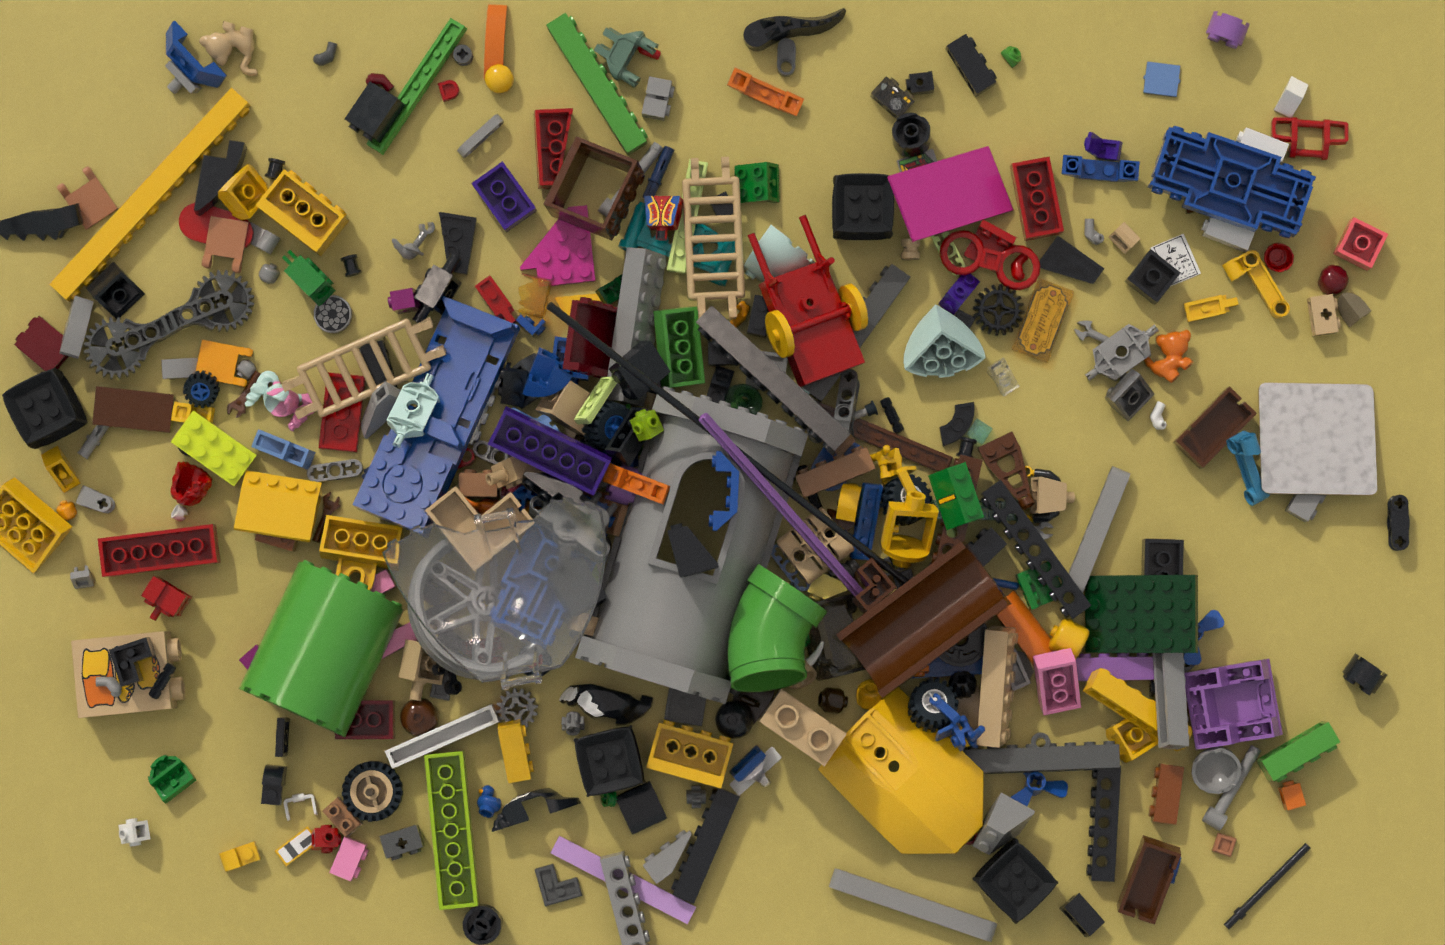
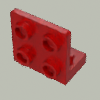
[964,219,1017,273]

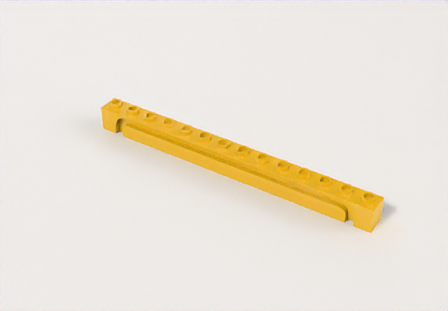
[49,88,251,302]

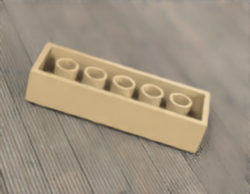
[977,625,1018,748]

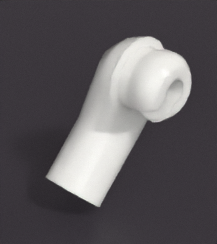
[1150,401,1167,430]

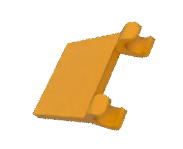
[195,340,253,387]

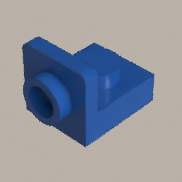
[516,314,546,337]

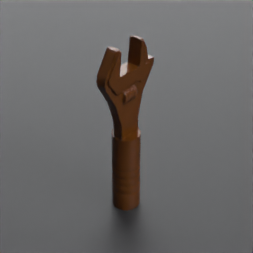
[227,370,261,418]
[312,492,340,543]

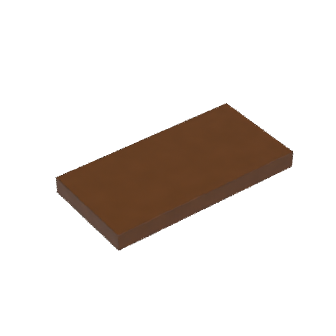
[92,386,174,433]

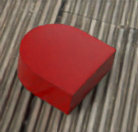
[438,80,459,102]

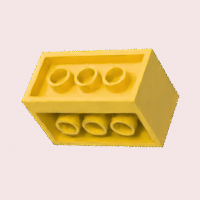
[256,169,349,257]
[646,719,734,788]

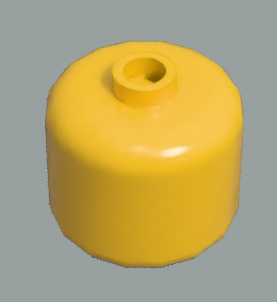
[1049,618,1089,659]

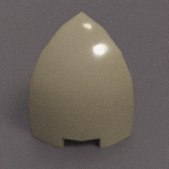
[1338,292,1371,327]

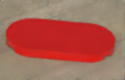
[179,203,254,249]

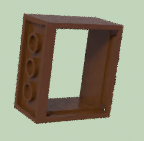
[544,136,645,241]

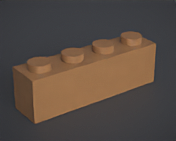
[795,446,875,498]

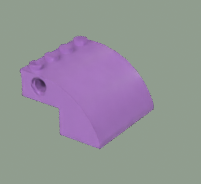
[1184,659,1283,750]

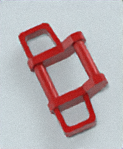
[1271,117,1348,160]

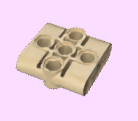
[775,507,855,585]

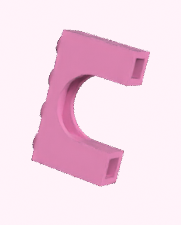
[371,569,418,659]

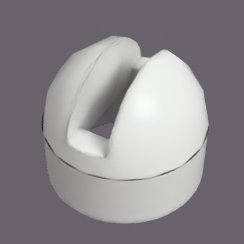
[171,504,188,521]

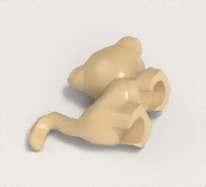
[199,21,258,77]

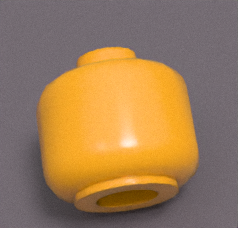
[56,500,77,521]

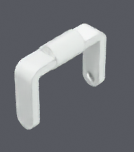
[284,793,318,821]

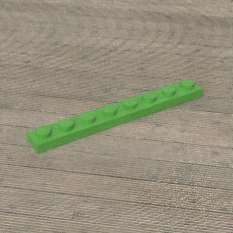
[366,18,467,155]

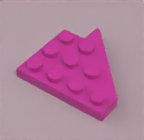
[520,205,596,288]

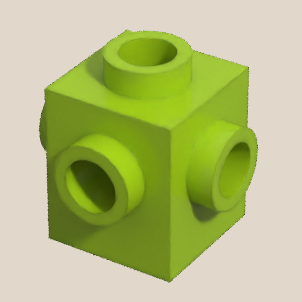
[629,409,664,441]

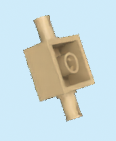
[485,457,544,489]
[399,624,444,701]

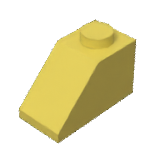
[807,574,848,601]

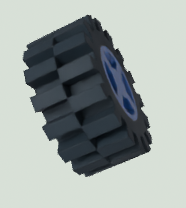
[183,370,220,408]

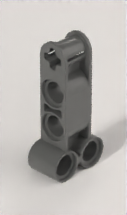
[834,369,860,446]

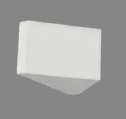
[1274,76,1308,118]

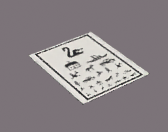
[1151,234,1201,287]

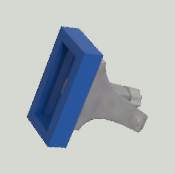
[729,745,770,787]

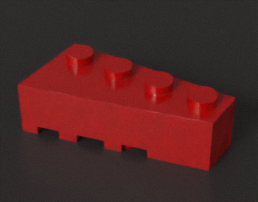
[533,108,573,189]

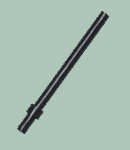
[1224,843,1311,930]

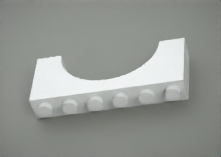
[1201,127,1289,252]

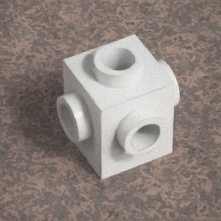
[118,818,150,847]

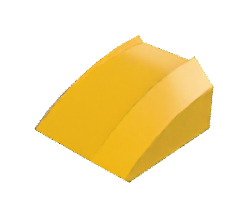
[218,164,269,220]
[1106,718,1158,763]

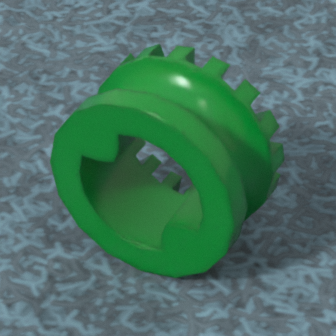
[601,791,617,807]

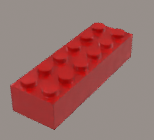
[98,524,221,577]

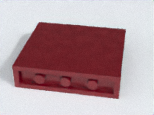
[563,297,618,379]

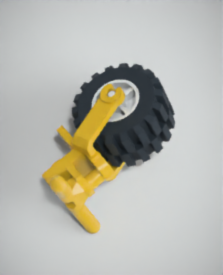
[870,445,933,526]

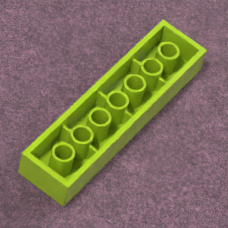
[424,750,480,910]

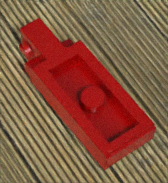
[475,275,516,323]

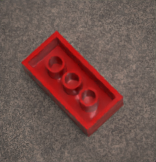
[1010,156,1064,241]

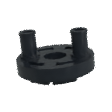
[939,624,987,667]

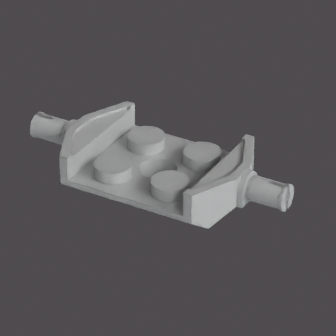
[1085,324,1159,382]

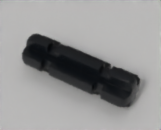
[880,397,904,434]
[149,663,176,699]

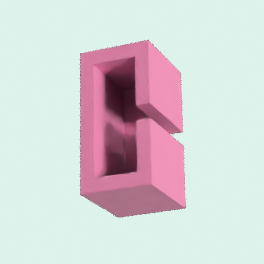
[329,836,369,881]

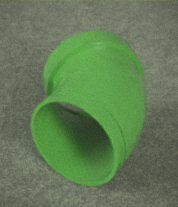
[728,564,827,692]

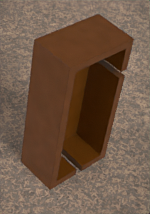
[1173,386,1257,469]
[1117,835,1181,925]

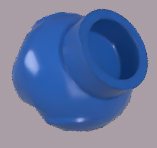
[477,785,502,818]

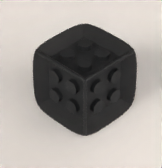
[832,173,894,240]
[2,368,88,449]
[574,725,646,797]
[972,838,1058,924]

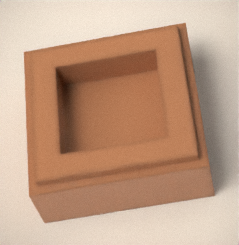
[1212,832,1237,857]

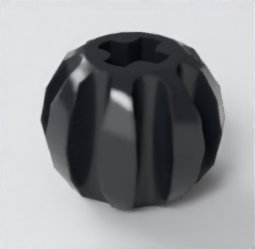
[948,670,977,699]

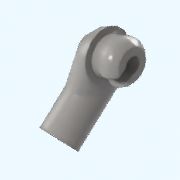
[1084,219,1104,245]
[96,677,122,697]

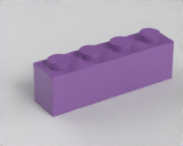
[1075,653,1154,681]

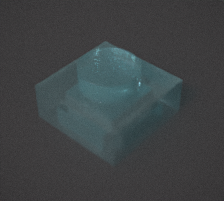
[966,418,993,445]

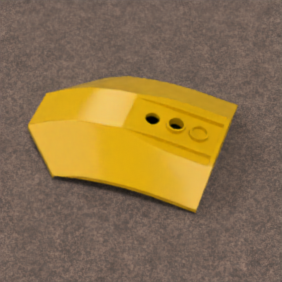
[818,688,984,854]

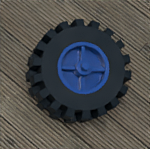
[582,400,630,450]

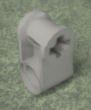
[76,485,115,513]

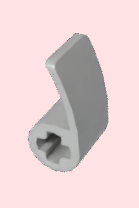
[250,222,280,255]

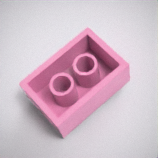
[1033,648,1081,715]

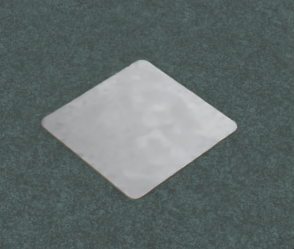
[1259,383,1377,495]

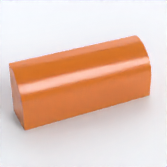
[996,590,1053,666]

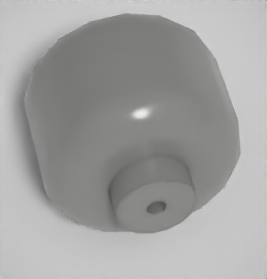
[259,263,280,284]
[236,360,256,380]

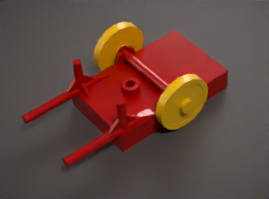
[748,215,868,387]

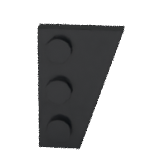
[439,212,477,275]
[1039,236,1105,284]

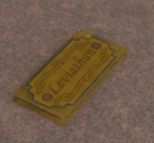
[1011,278,1074,363]

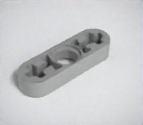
[457,114,504,158]
[307,459,363,482]

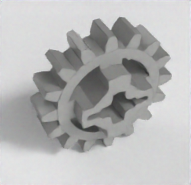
[496,688,538,728]

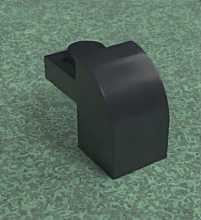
[261,764,287,805]

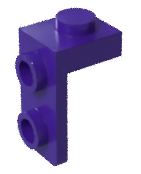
[1084,132,1123,161]
[938,274,980,315]

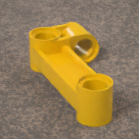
[1222,250,1290,319]

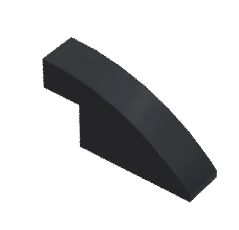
[194,140,247,216]

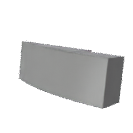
[59,296,94,359]

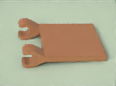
[57,166,118,230]
[202,216,249,273]

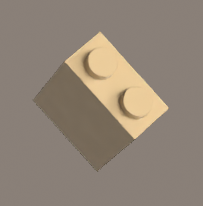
[535,380,590,436]

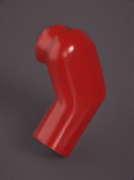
[1010,253,1028,281]

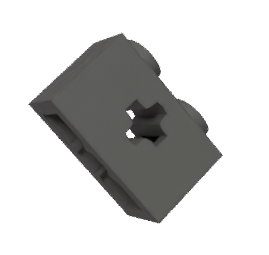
[379,824,425,861]

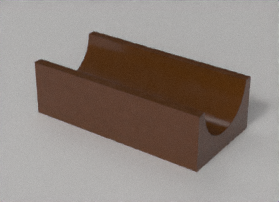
[836,541,1011,698]

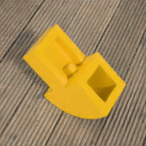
[219,841,261,872]

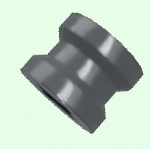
[453,45,473,66]

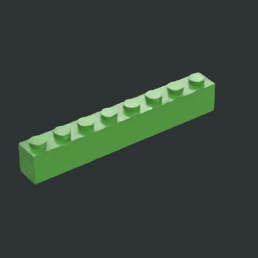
[546,13,648,155]

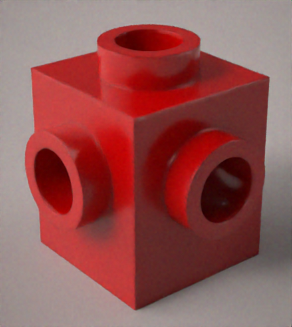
[311,825,341,854]

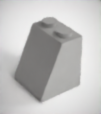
[972,793,1035,855]

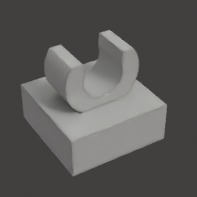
[70,565,94,589]

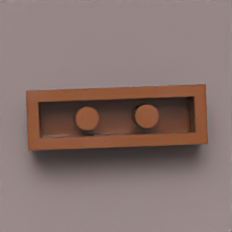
[1148,763,1184,825]

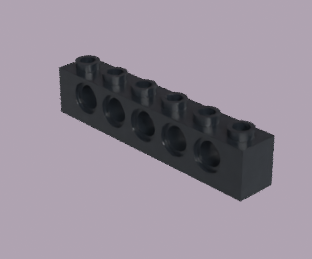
[1086,765,1121,882]

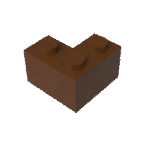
[852,558,897,614]

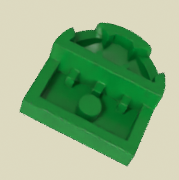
[148,755,196,804]

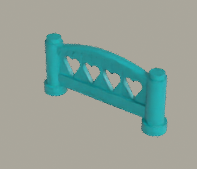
[618,202,735,287]

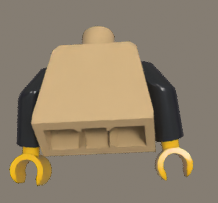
[1025,466,1075,523]

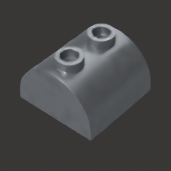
[1105,369,1154,421]

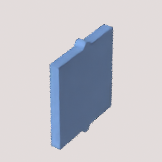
[1143,62,1180,97]

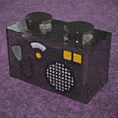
[870,76,915,119]

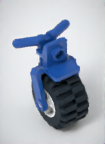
[908,679,985,752]

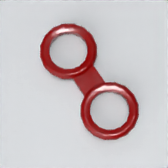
[940,230,1040,290]

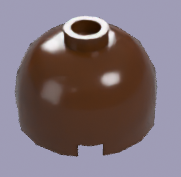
[400,698,439,736]

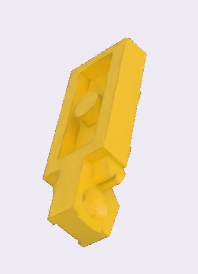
[1183,295,1239,322]

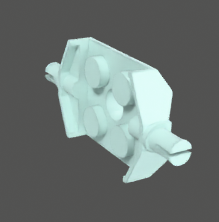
[387,374,440,448]

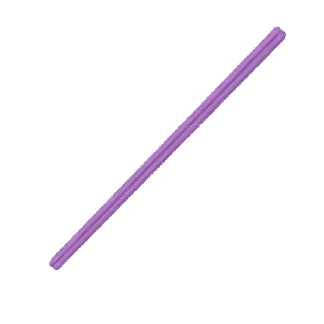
[699,413,863,597]

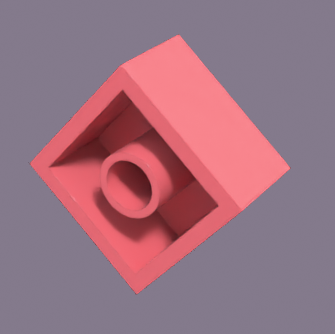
[1333,217,1388,271]

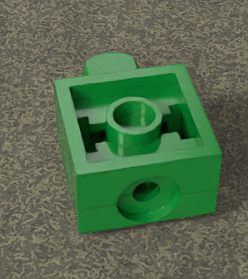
[282,250,336,307]

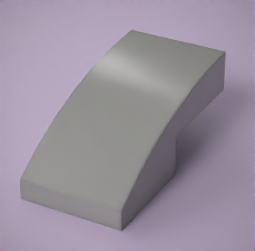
[161,358,198,379]

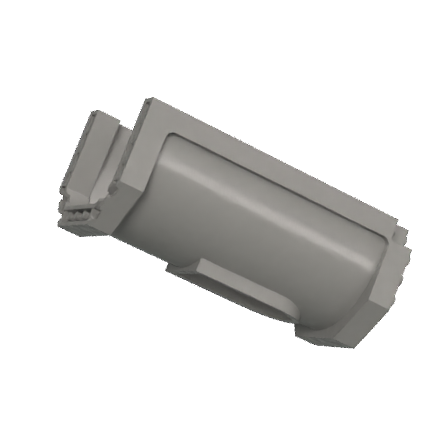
[575,386,808,704]

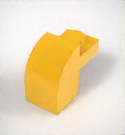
[836,483,862,522]

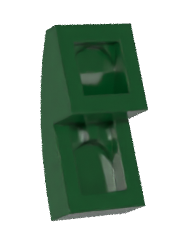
[595,274,623,304]

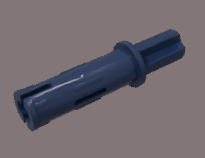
[643,146,675,198]

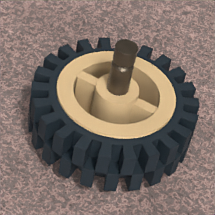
[342,761,403,822]

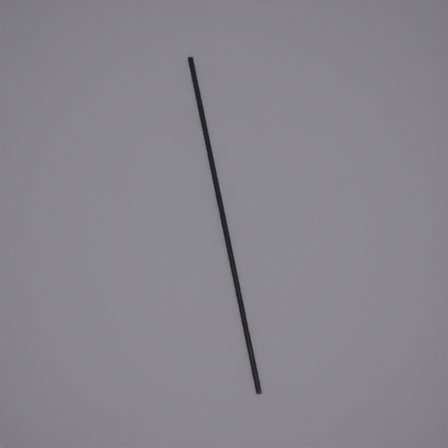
[546,302,909,584]

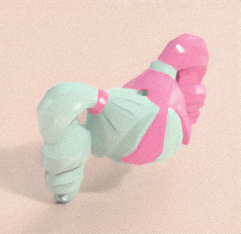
[245,371,314,431]

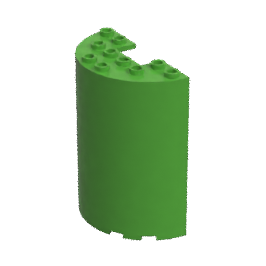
[239,560,404,737]

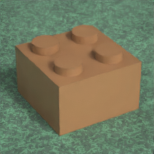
[459,469,500,499]

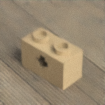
[1307,294,1341,337]

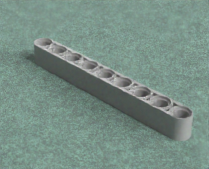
[829,868,997,942]

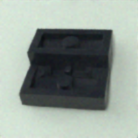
[616,781,667,835]

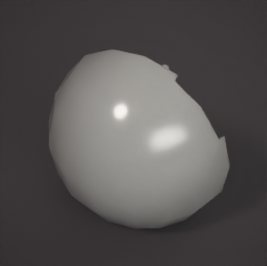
[1191,746,1242,794]

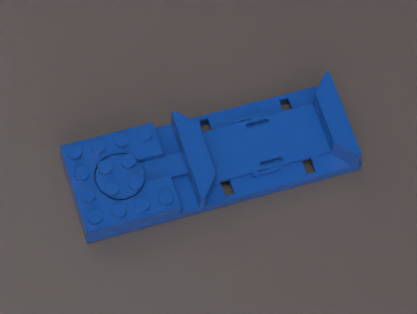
[353,296,521,538]

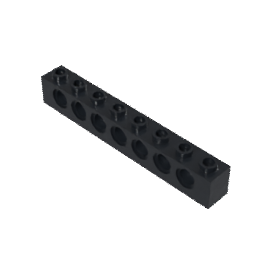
[980,480,1091,619]

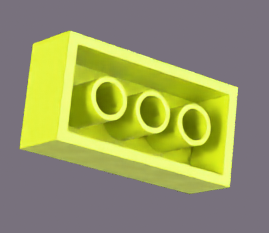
[171,410,257,486]

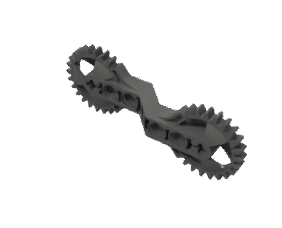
[83,270,254,380]

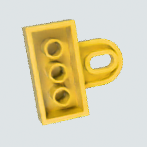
[319,515,404,591]

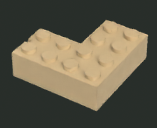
[424,486,535,572]

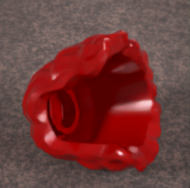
[170,461,212,506]

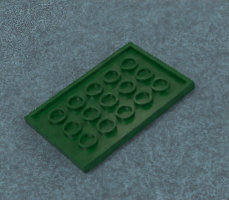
[1085,575,1198,653]

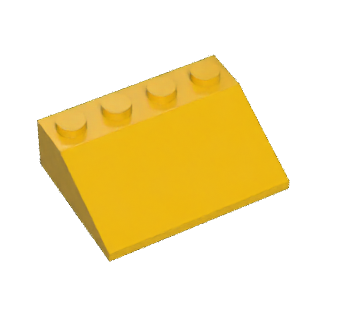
[234,470,322,542]
[0,477,73,574]

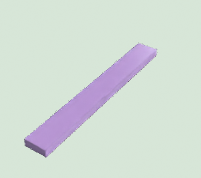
[551,836,696,924]

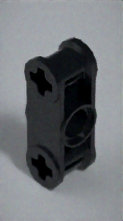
[1387,495,1410,551]

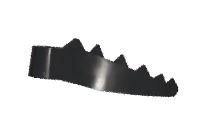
[743,8,846,51]
[0,203,84,241]

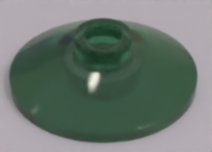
[724,384,763,415]

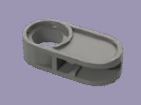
[777,38,796,77]

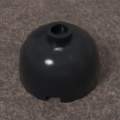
[715,700,754,739]

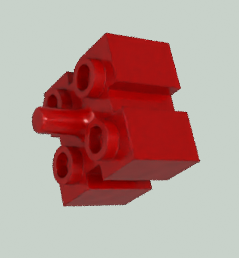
[141,576,192,621]

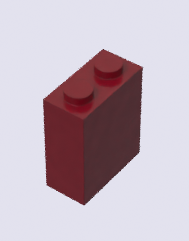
[14,316,69,371]

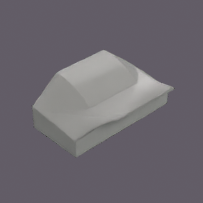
[1011,648,1034,691]

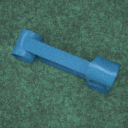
[1226,431,1270,506]

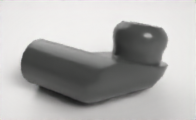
[313,42,337,66]

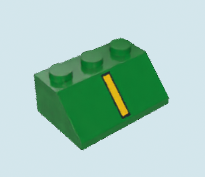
[928,462,984,531]

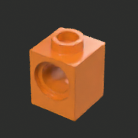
[1278,780,1306,811]

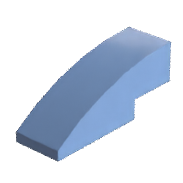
[251,429,316,470]

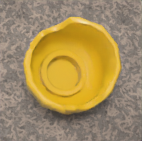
[484,64,514,94]
[856,679,885,710]

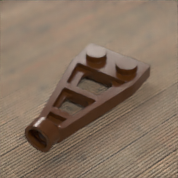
[978,432,1035,510]

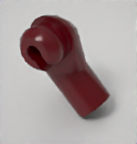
[366,73,395,92]

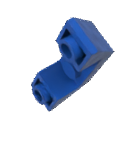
[166,21,227,88]
[1061,155,1140,182]
[709,451,739,531]

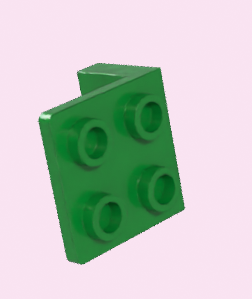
[734,162,780,203]
[1015,562,1065,610]

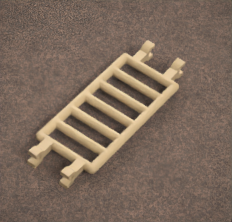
[682,157,745,319]
[282,317,446,419]

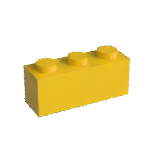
[498,719,534,783]

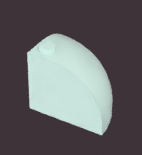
[744,225,815,282]
[904,305,986,378]

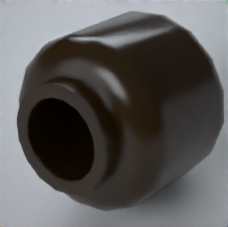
[818,687,848,713]

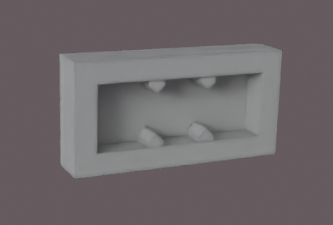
[165,61,202,94]

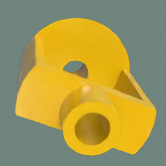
[881,491,939,568]

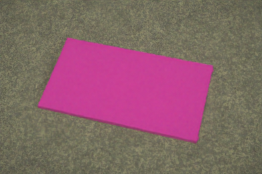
[887,146,1013,242]

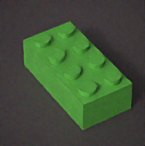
[653,306,705,388]
[1256,721,1340,782]

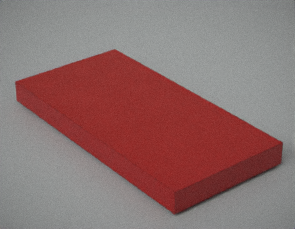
[319,372,365,453]

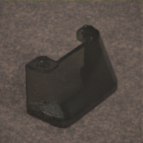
[807,594,866,681]

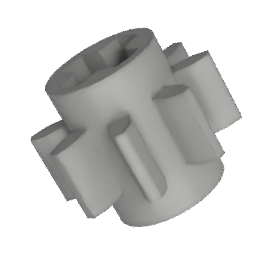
[561,711,585,736]

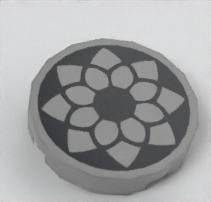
[314,295,352,333]

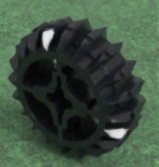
[973,284,1025,336]

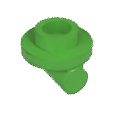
[1001,46,1021,68]

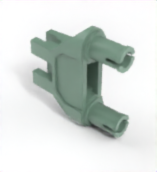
[594,27,659,88]

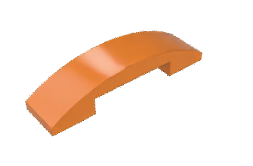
[484,4,507,78]
[727,68,804,116]
[603,463,670,505]

